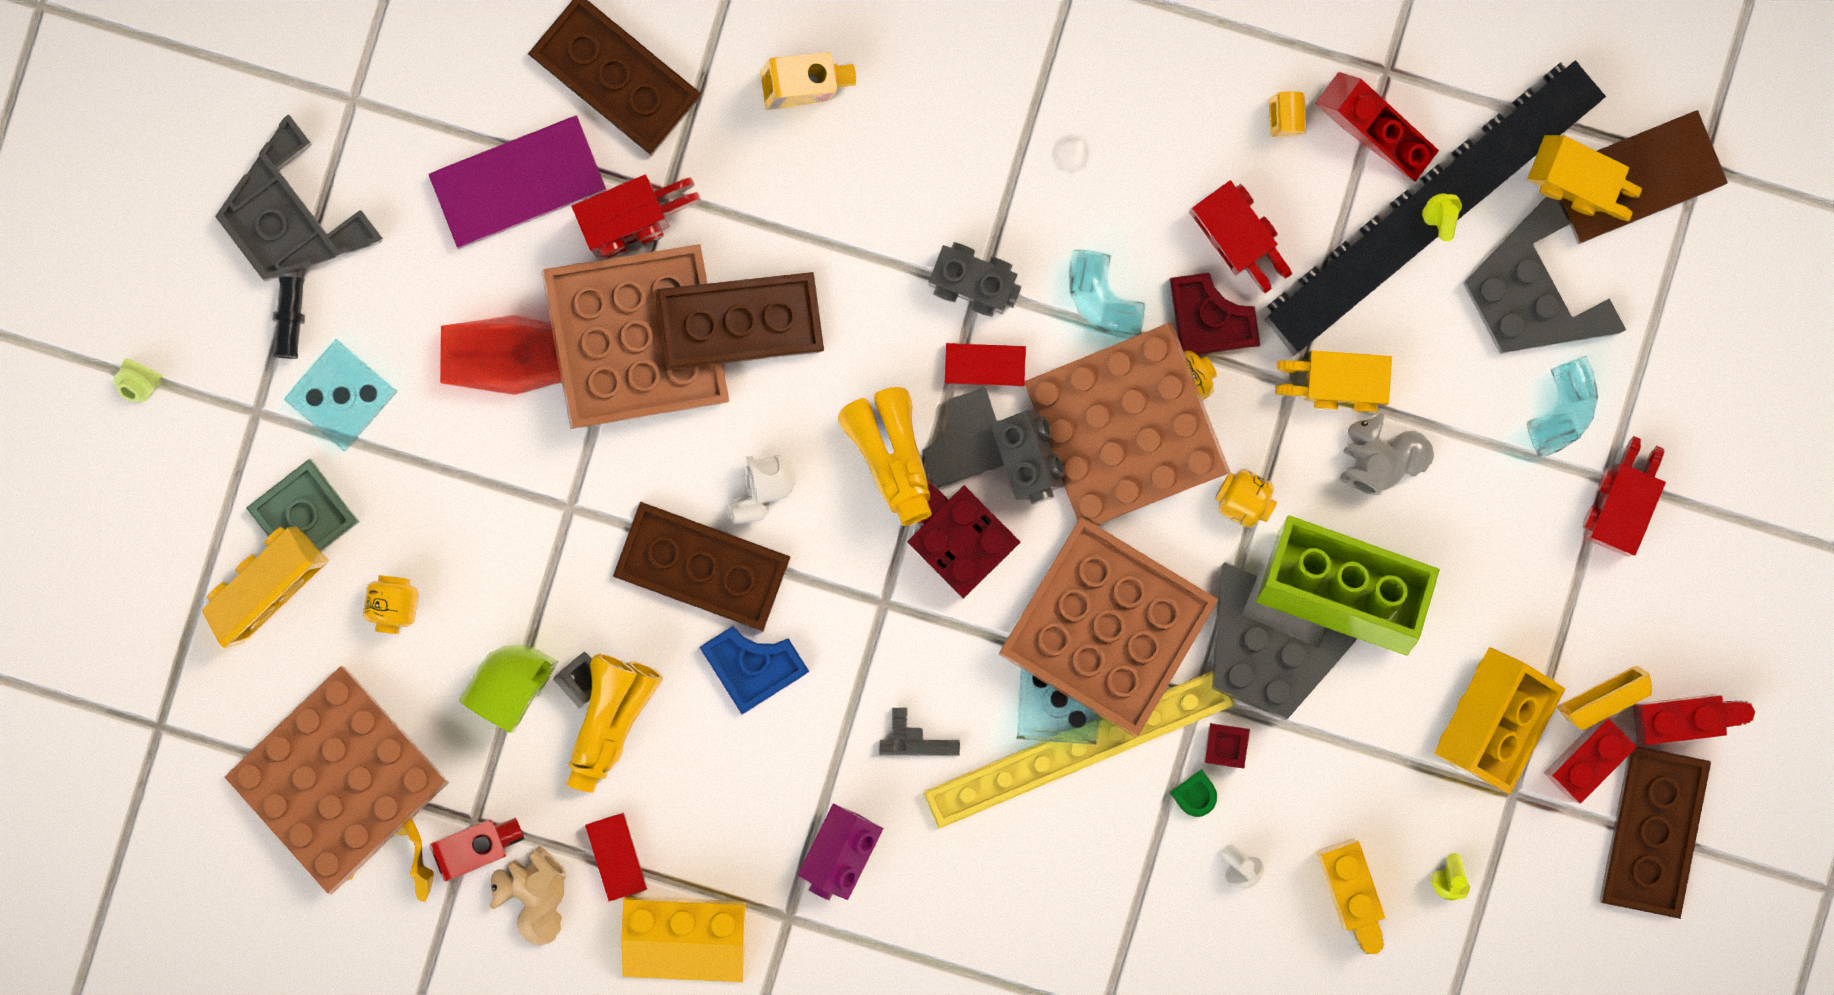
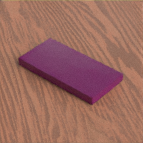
[428,115,607,249]

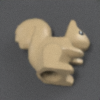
[490,846,567,946]

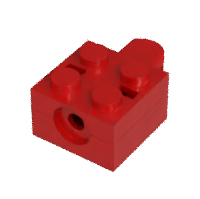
[571,174,701,259]

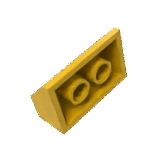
[201,526,329,648]
[1433,647,1566,795]
[621,896,747,982]

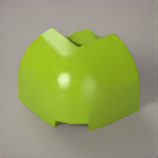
[459,644,559,733]

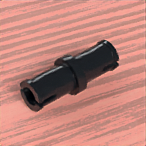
[272,276,305,359]

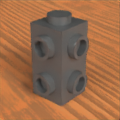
[928,242,1022,317]
[991,410,1065,505]

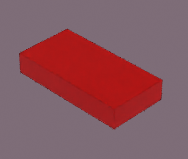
[944,343,1026,387]
[585,812,648,902]

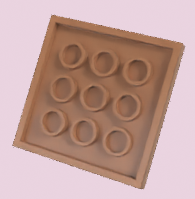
[541,244,729,430]
[1025,322,1231,530]
[998,516,1219,738]
[224,666,449,895]

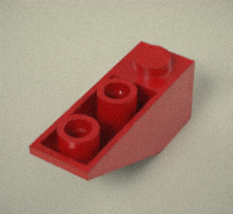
[1315,72,1439,182]

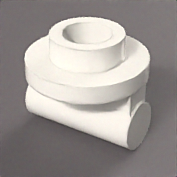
[1222,844,1265,889]

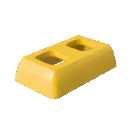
[1557,666,1652,730]

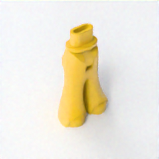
[838,387,932,526]
[566,653,663,793]

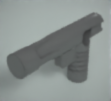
[879,707,960,756]

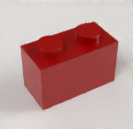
[1544,718,1637,804]

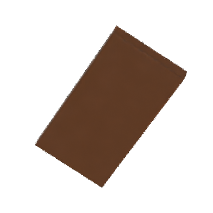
[528,0,702,156]
[1560,110,1728,244]
[655,272,824,370]
[612,501,791,632]
[1599,746,1711,919]

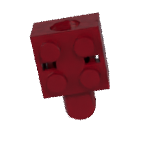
[907,480,1021,599]

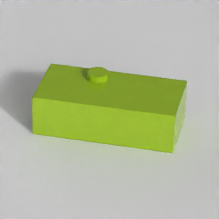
[1256,515,1440,656]

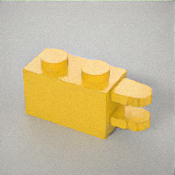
[1527,135,1642,221]
[1275,350,1392,413]
[1316,838,1386,955]

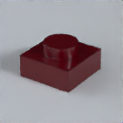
[1203,723,1250,769]

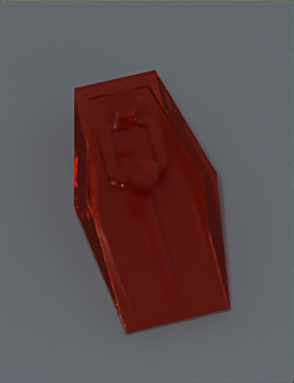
[440,315,562,395]

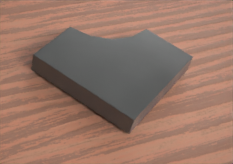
[922,387,1004,488]

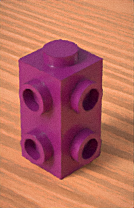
[797,803,884,901]

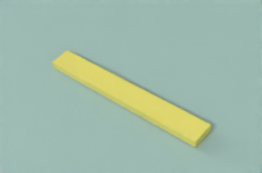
[923,670,1235,829]

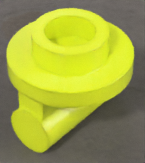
[1422,194,1462,242]
[1430,853,1470,901]

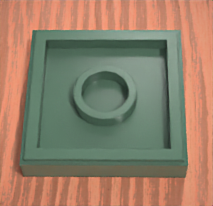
[246,459,360,552]

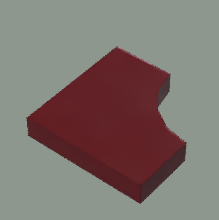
[1169,272,1261,355]

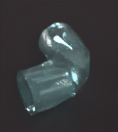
[1069,249,1145,340]
[1526,356,1599,458]

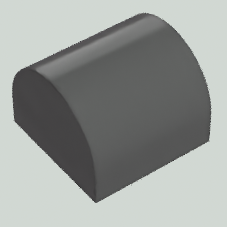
[553,651,592,709]

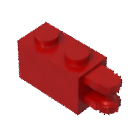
[1189,180,1292,294]
[1582,436,1666,557]
[1633,694,1756,745]

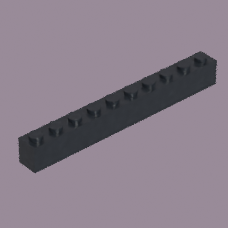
[1264,60,1606,356]

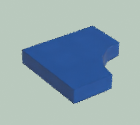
[699,626,810,715]

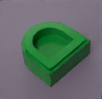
[1169,769,1217,817]

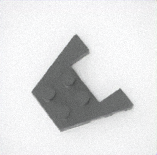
[215,114,384,282]
[1463,196,1626,354]
[1212,562,1357,721]

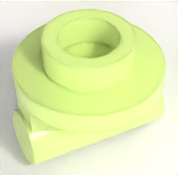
[114,358,163,402]

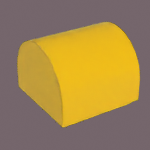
[1269,91,1306,137]

